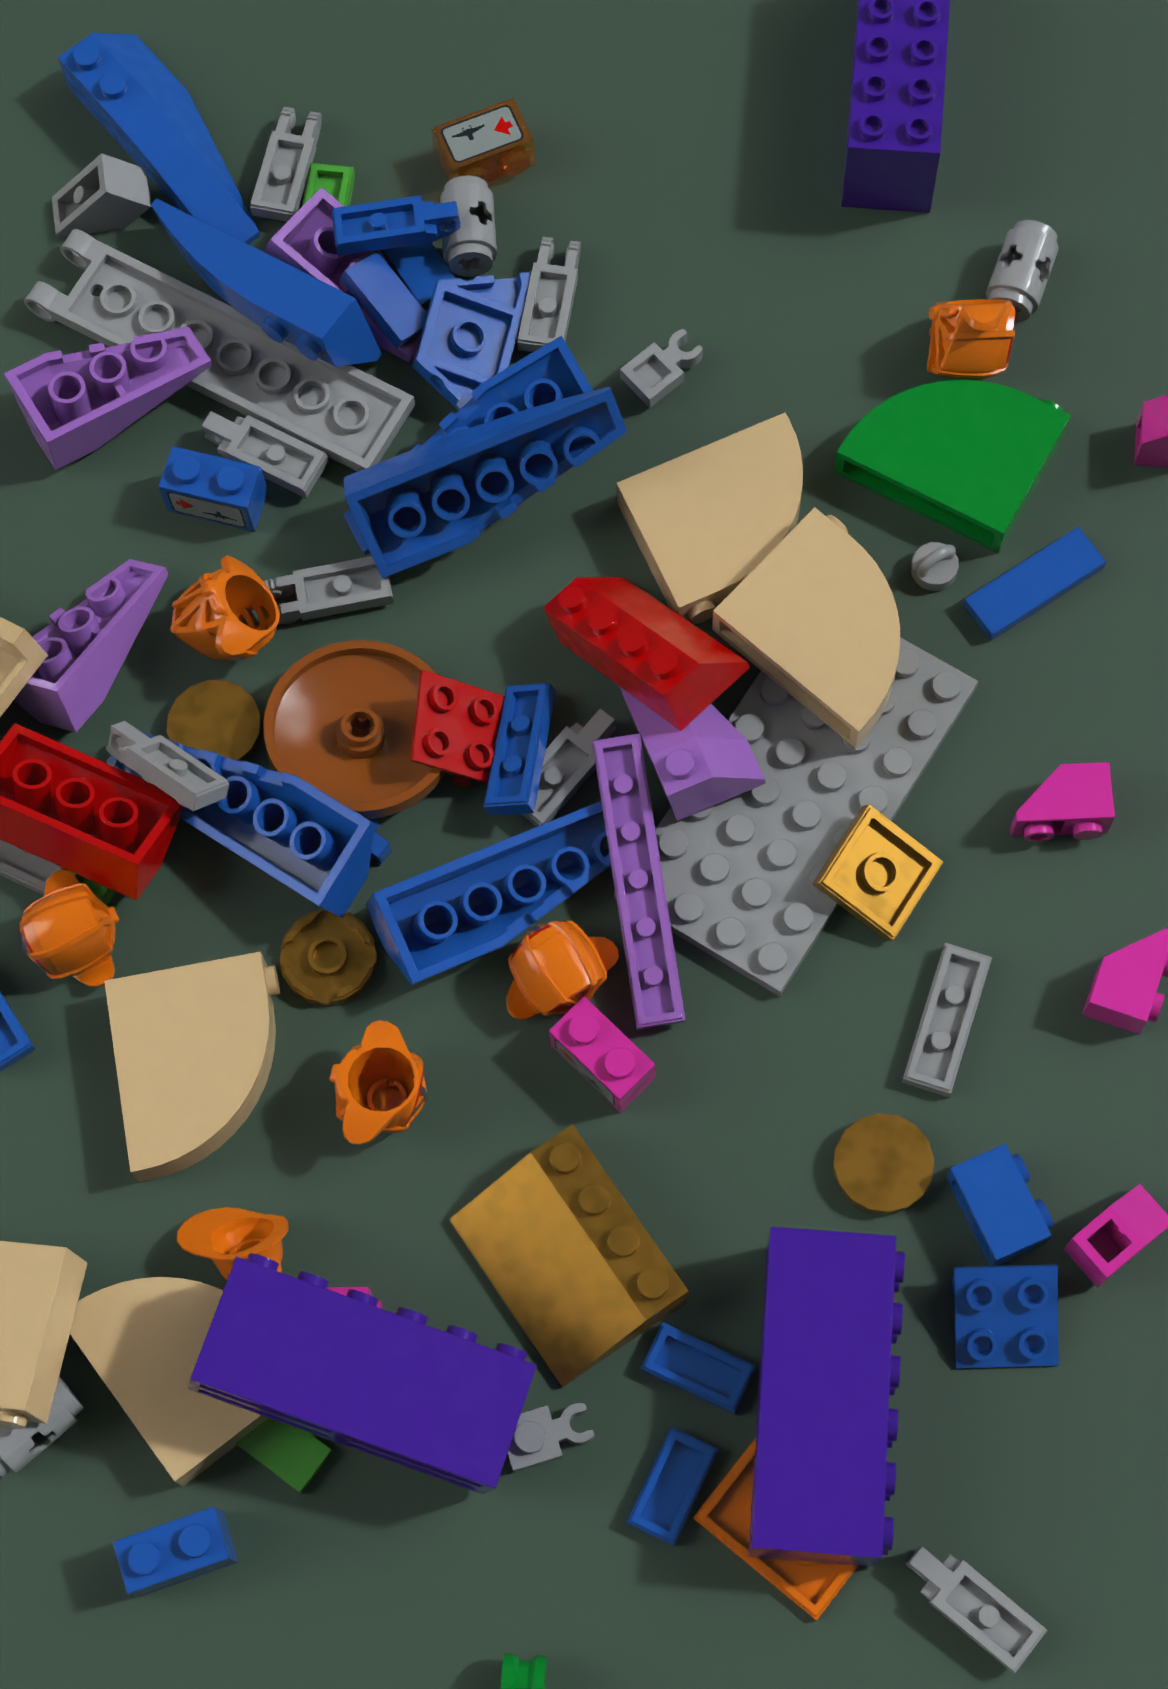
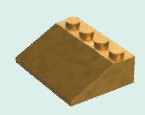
[449,1124,689,1388]

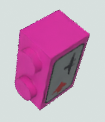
[549,996,656,1113]

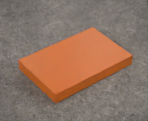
[693,1438,858,1621]

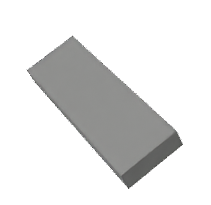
[901,943,992,1098]

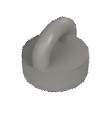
[911,542,959,591]

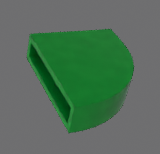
[834,380,1071,554]

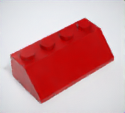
[543,577,750,731]
[0,723,184,901]

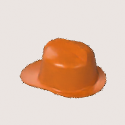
[177,1207,289,1280]

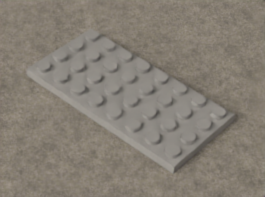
[614,637,978,997]

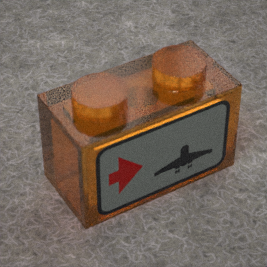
[431,98,535,183]

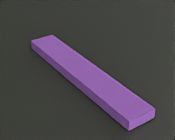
[592,733,686,1030]

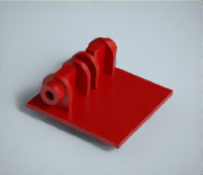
[410,670,503,787]

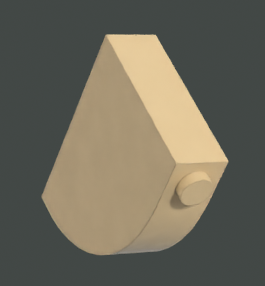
[616,412,803,624]
[712,507,900,749]
[104,952,280,1182]
[0,1241,87,1429]
[70,1277,268,1487]

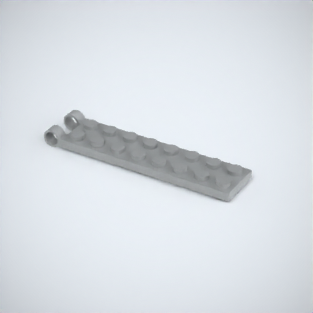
[24,229,415,472]

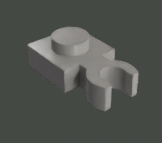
[620,329,703,408]
[508,1403,595,1473]

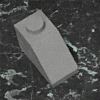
[52,153,151,238]

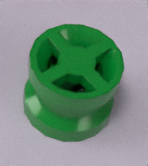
[501,1653,547,1689]

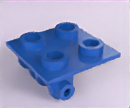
[950,1265,1059,1368]

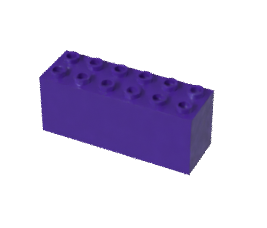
[841,0,950,213]
[749,1227,905,1567]
[188,1253,537,1495]

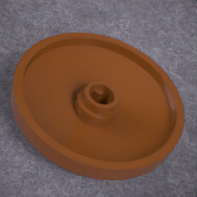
[264,640,445,819]

